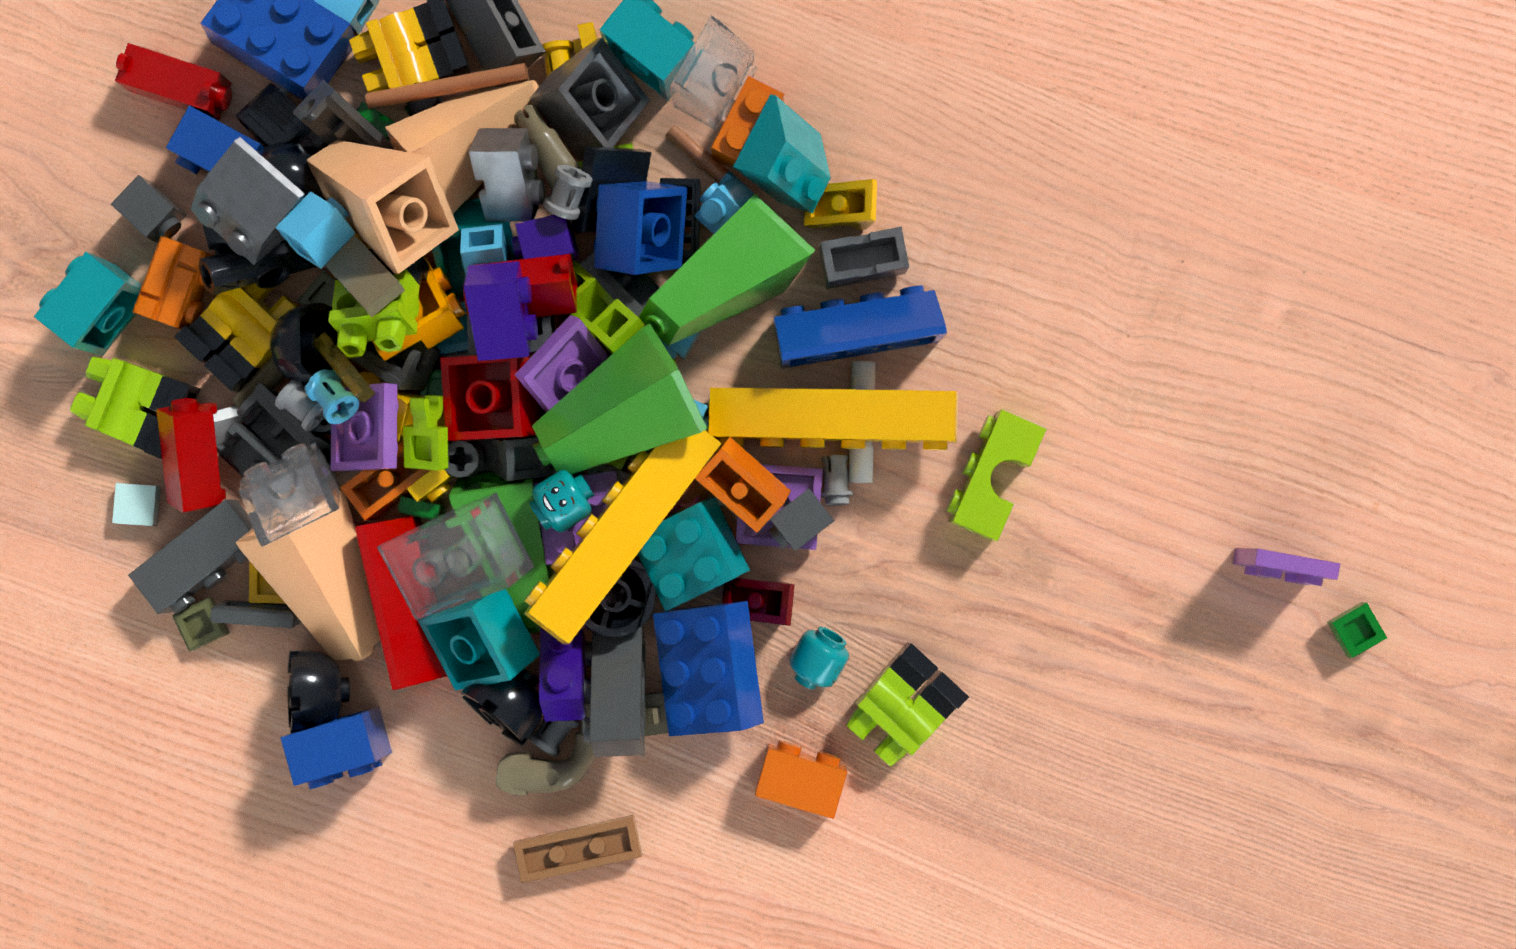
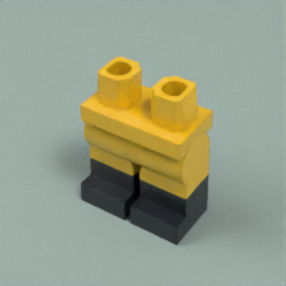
[349,0,471,93]
[174,283,298,392]

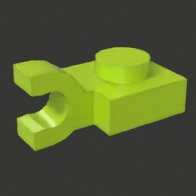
[403,395,449,471]

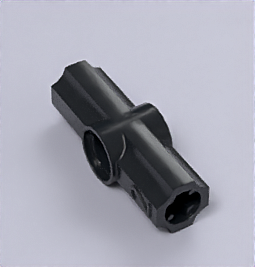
[198,240,317,295]

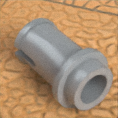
[821,455,853,506]

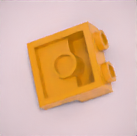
[372,256,466,361]

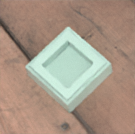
[112,483,161,526]

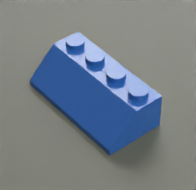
[773,285,947,369]

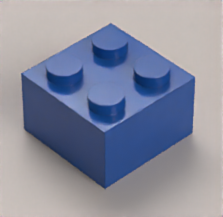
[594,181,687,275]
[280,706,392,789]

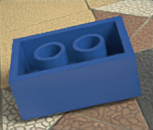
[200,0,355,100]
[653,601,764,737]

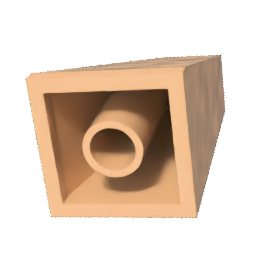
[385,79,544,214]
[306,140,459,274]
[236,489,381,661]

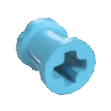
[305,369,359,424]

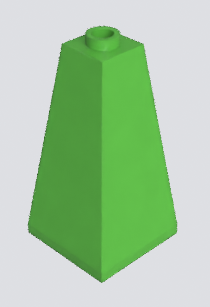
[639,194,815,346]
[532,324,708,474]
[449,471,554,633]

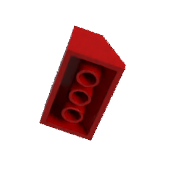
[355,516,447,691]

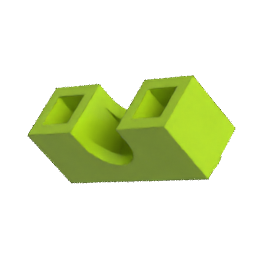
[568,260,645,355]
[946,409,1047,541]

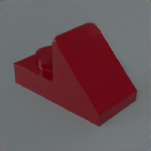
[722,578,795,626]

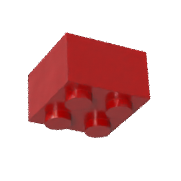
[440,352,542,441]

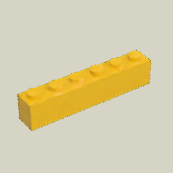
[709,387,958,451]
[523,430,721,644]

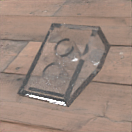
[377,493,534,620]

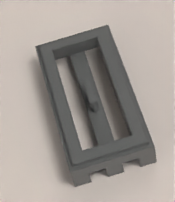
[211,600,301,628]

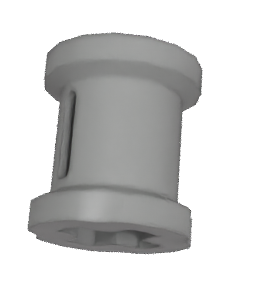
[543,165,592,220]
[275,379,325,432]

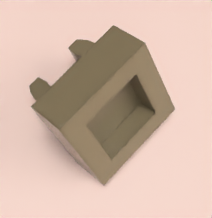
[645,692,668,736]

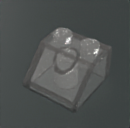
[670,15,757,130]
[239,442,340,547]

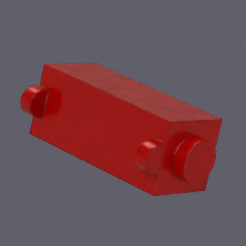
[115,43,232,120]
[463,254,578,317]
[156,398,226,513]

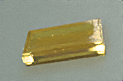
[314,332,376,402]

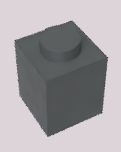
[111,175,186,243]
[768,488,834,551]

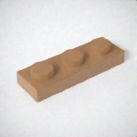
[513,815,642,883]

